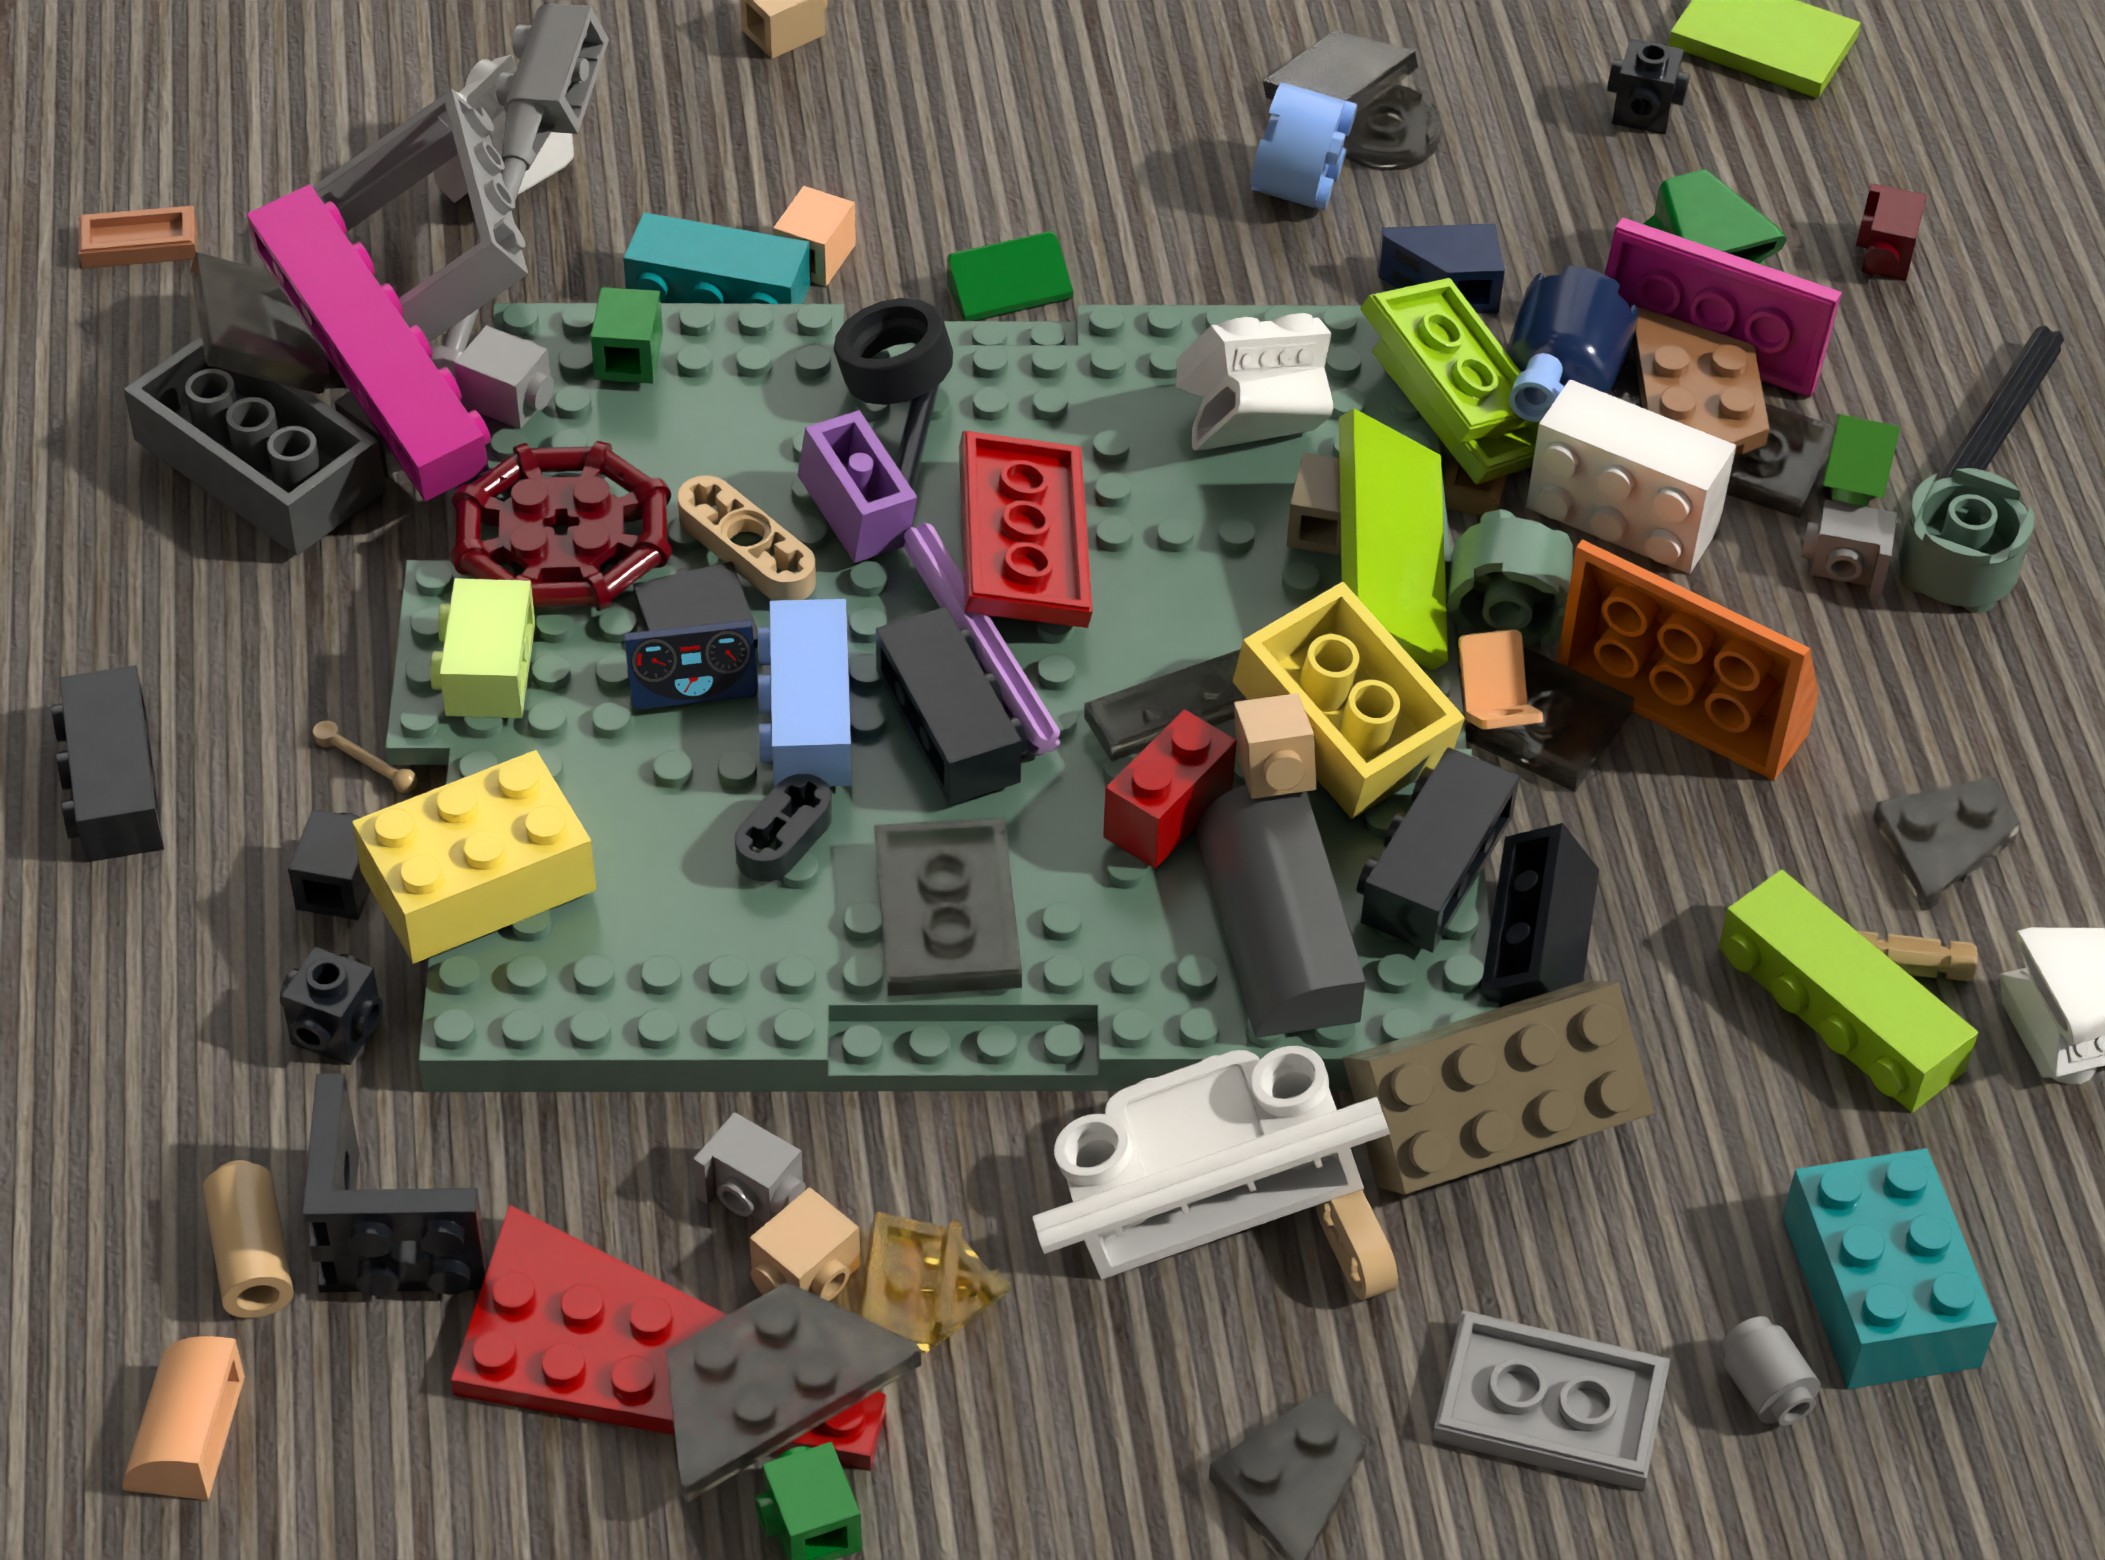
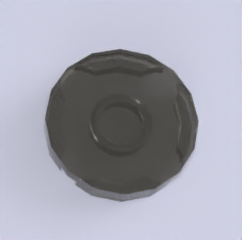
[1341,83,1442,171]

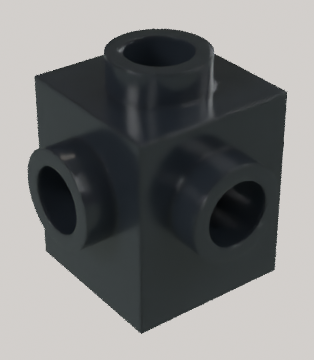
[1607,39,1690,134]
[280,947,383,1065]

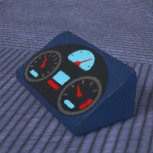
[624,620,758,710]

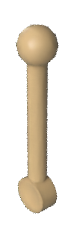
[313,721,418,793]

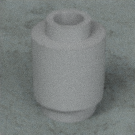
[1720,1316,1821,1426]

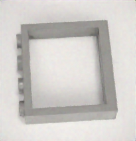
[313,89,528,360]

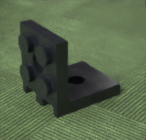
[302,1073,489,1296]

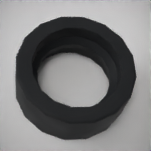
[834,298,954,405]

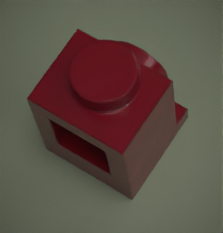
[1856,183,1927,281]

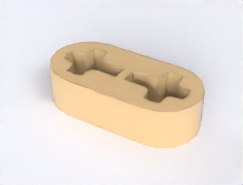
[1316,1190,1398,1300]

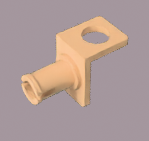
[1458,629,1543,729]

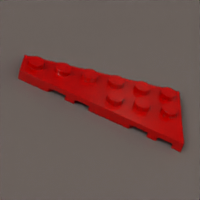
[451,1205,886,1471]

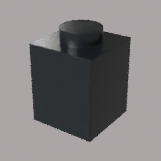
[288,809,370,920]

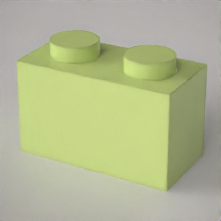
[431,578,535,718]

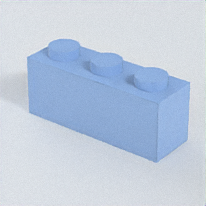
[758,599,852,788]

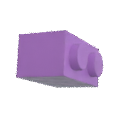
[798,410,917,563]

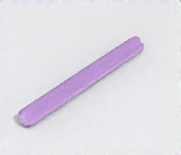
[904,523,1060,756]

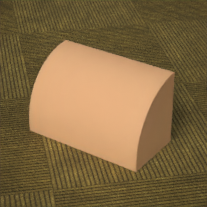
[122,1336,245,1501]

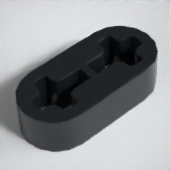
[735,774,832,882]

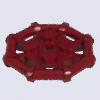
[450,441,672,611]

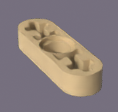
[677,475,816,601]

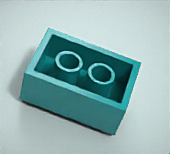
[1782,1148,1997,1390]

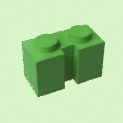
[1821,413,1900,507]

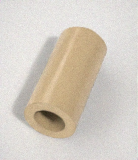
[203,1160,294,1318]

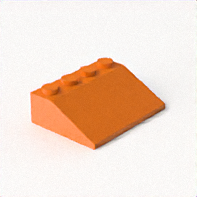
[1555,539,1819,781]

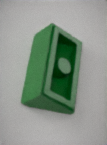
[947,231,1073,321]

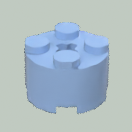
[1250,82,1357,211]

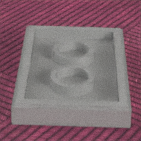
[1432,1310,1670,1491]

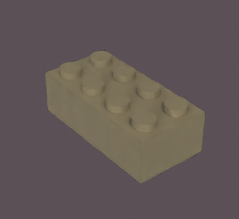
[1342,980,1654,1194]

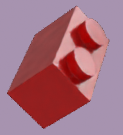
[1103,709,1237,869]

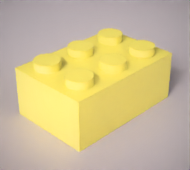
[1232,582,1465,819]
[352,750,596,964]

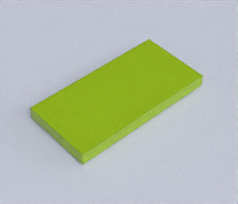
[1339,408,1448,670]

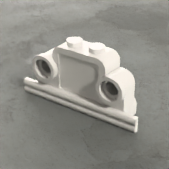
[1032,1046,1390,1280]

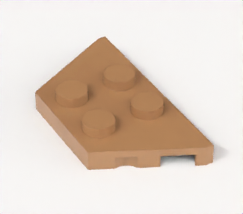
[1632,307,1769,454]

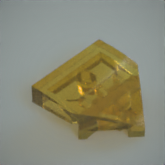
[855,1212,1011,1354]

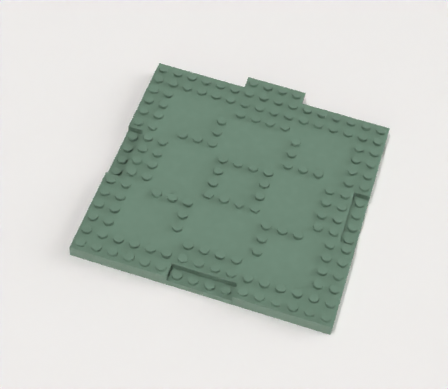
[385,303,1499,1092]

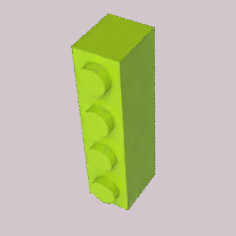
[1718,869,1979,1113]

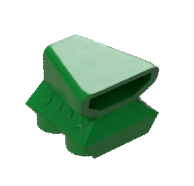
[1643,169,1787,266]

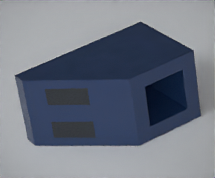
[1377,223,1505,313]

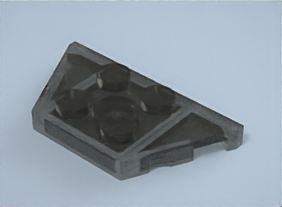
[666,1282,921,1503]

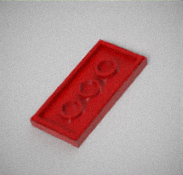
[959,431,1093,628]

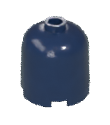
[1506,265,1638,394]

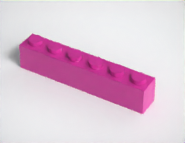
[246,184,491,502]

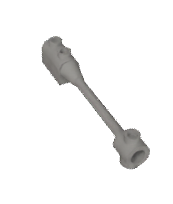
[430,3,609,412]

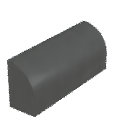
[1196,784,1366,1038]

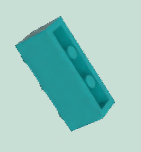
[623,212,811,304]

